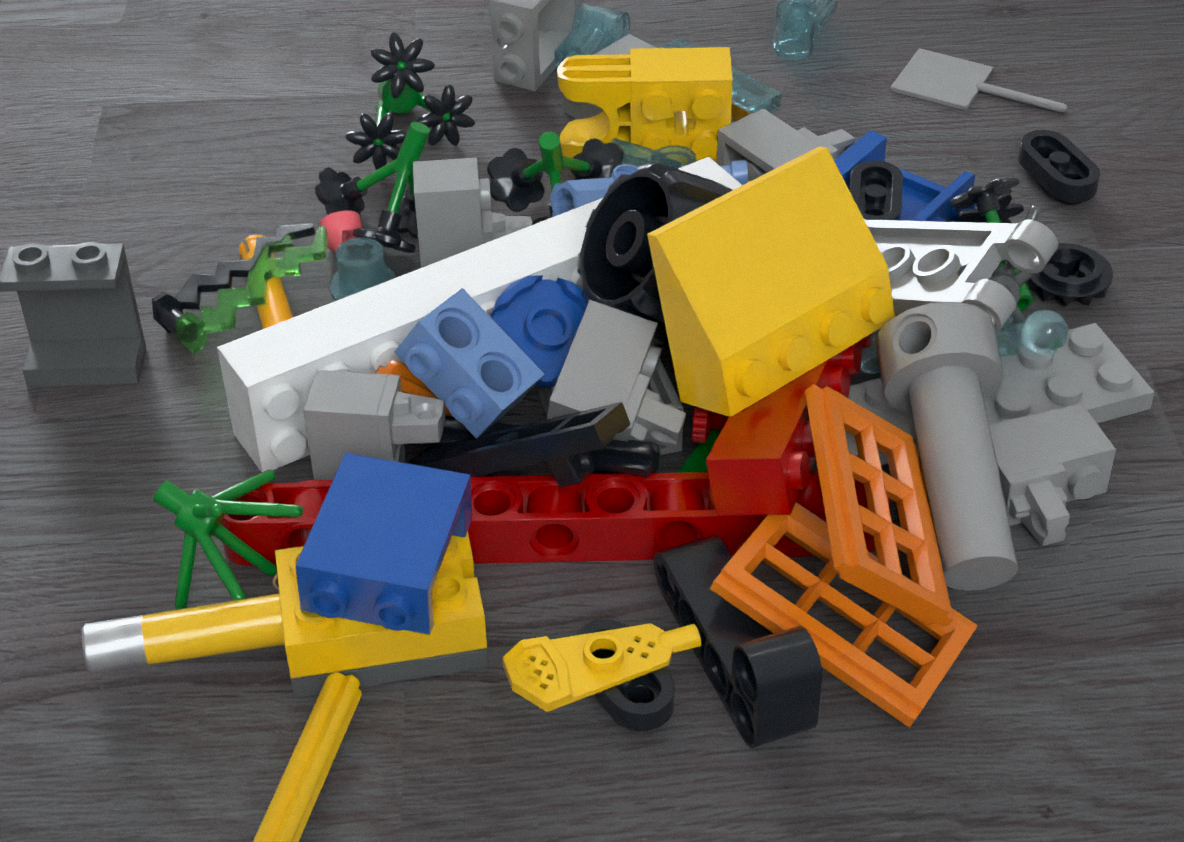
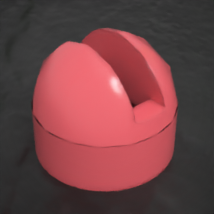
[319,211,363,254]

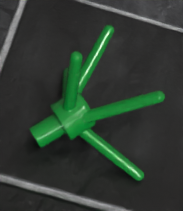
[153,469,303,610]

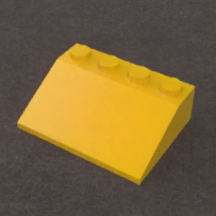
[647,146,895,417]

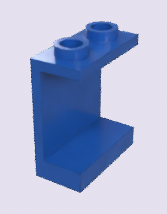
[295,453,472,635]

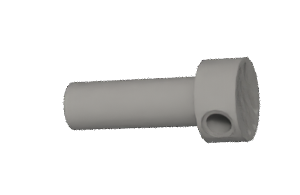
[875,301,1018,591]

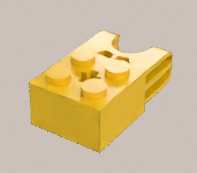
[557,47,733,165]

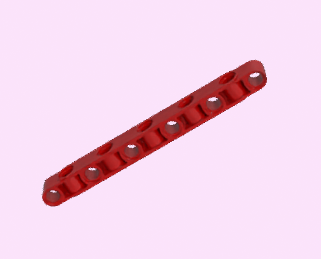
[221,472,891,566]

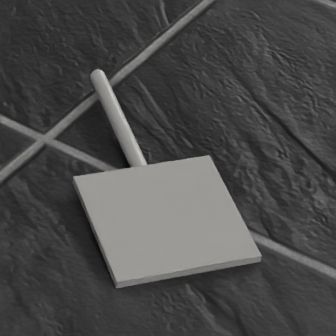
[890,48,1067,113]

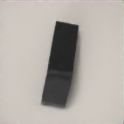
[654,535,822,748]

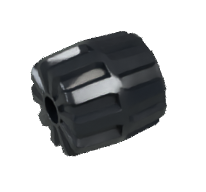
[577,163,733,349]

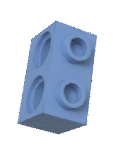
[395,288,545,439]

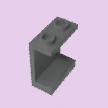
[0,242,146,387]

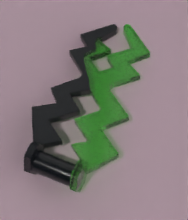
[152,223,328,354]

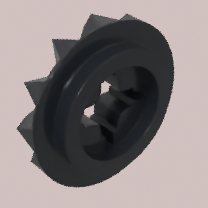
[1029,243,1113,307]

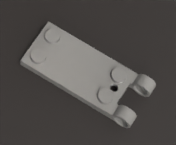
[865,220,1058,333]

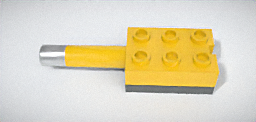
[82,531,489,698]

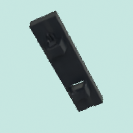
[407,402,631,487]

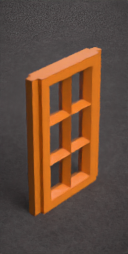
[805,384,954,627]
[710,502,978,728]

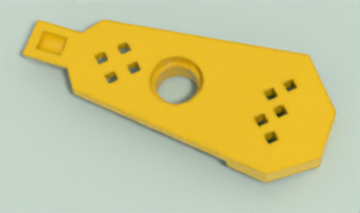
[502,623,701,712]

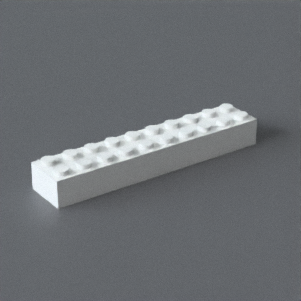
[217,157,742,472]

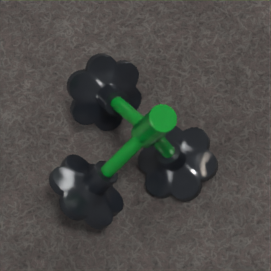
[315,122,430,253]
[487,131,624,225]

